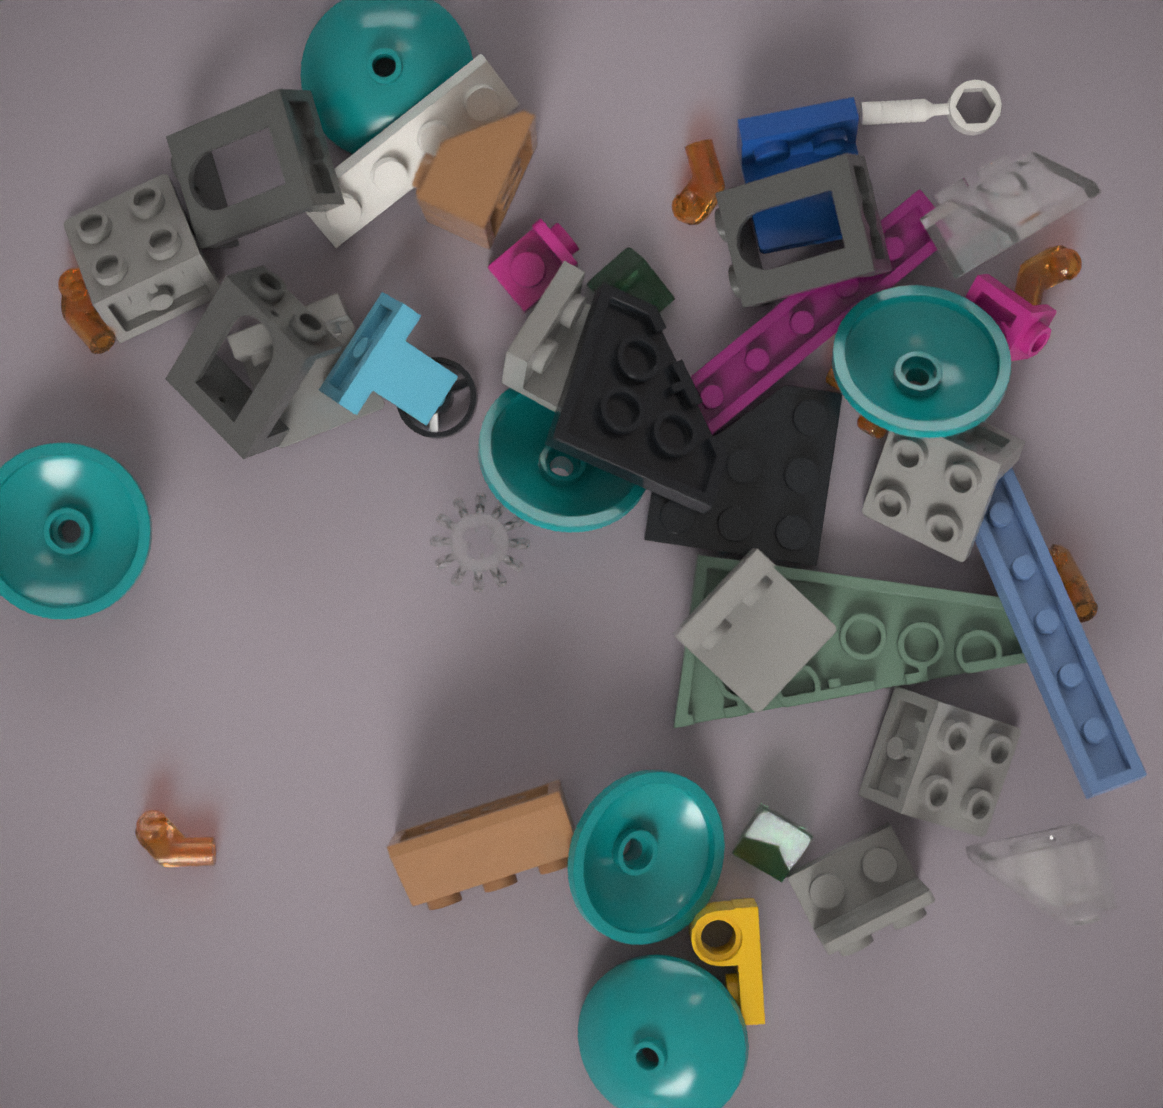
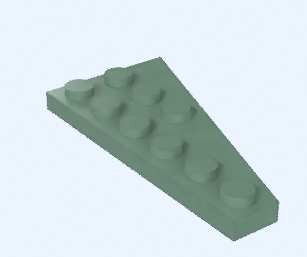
[673,555,1027,728]

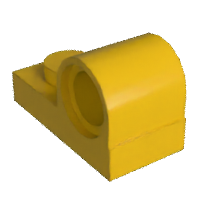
[688,898,765,1025]

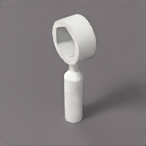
[860,79,1002,136]

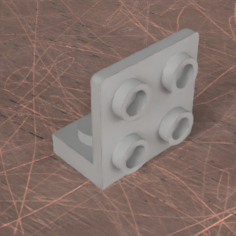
[63,174,221,343]
[501,261,591,412]
[227,293,385,448]
[862,422,1025,562]
[672,548,837,712]
[858,686,1021,837]
[786,823,935,956]

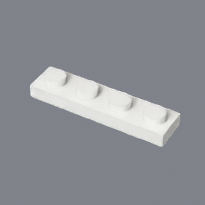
[306,54,520,248]

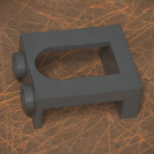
[166,89,345,250]
[715,153,892,307]
[166,265,343,459]

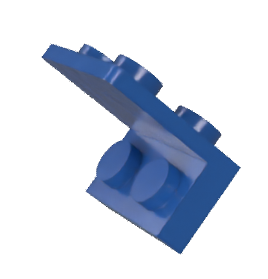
[737,97,859,254]

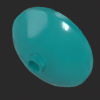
[301,0,473,154]
[832,285,1011,438]
[478,388,646,533]
[0,443,152,620]
[567,769,725,945]
[578,955,749,1108]

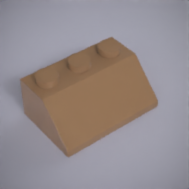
[412,110,538,250]
[387,779,575,910]

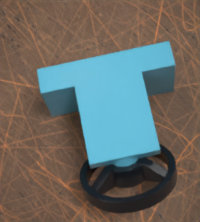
[319,292,478,439]

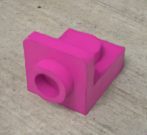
[487,218,579,313]
[965,274,1057,361]

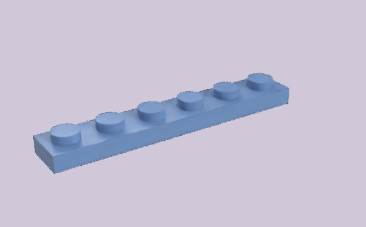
[975,467,1147,800]

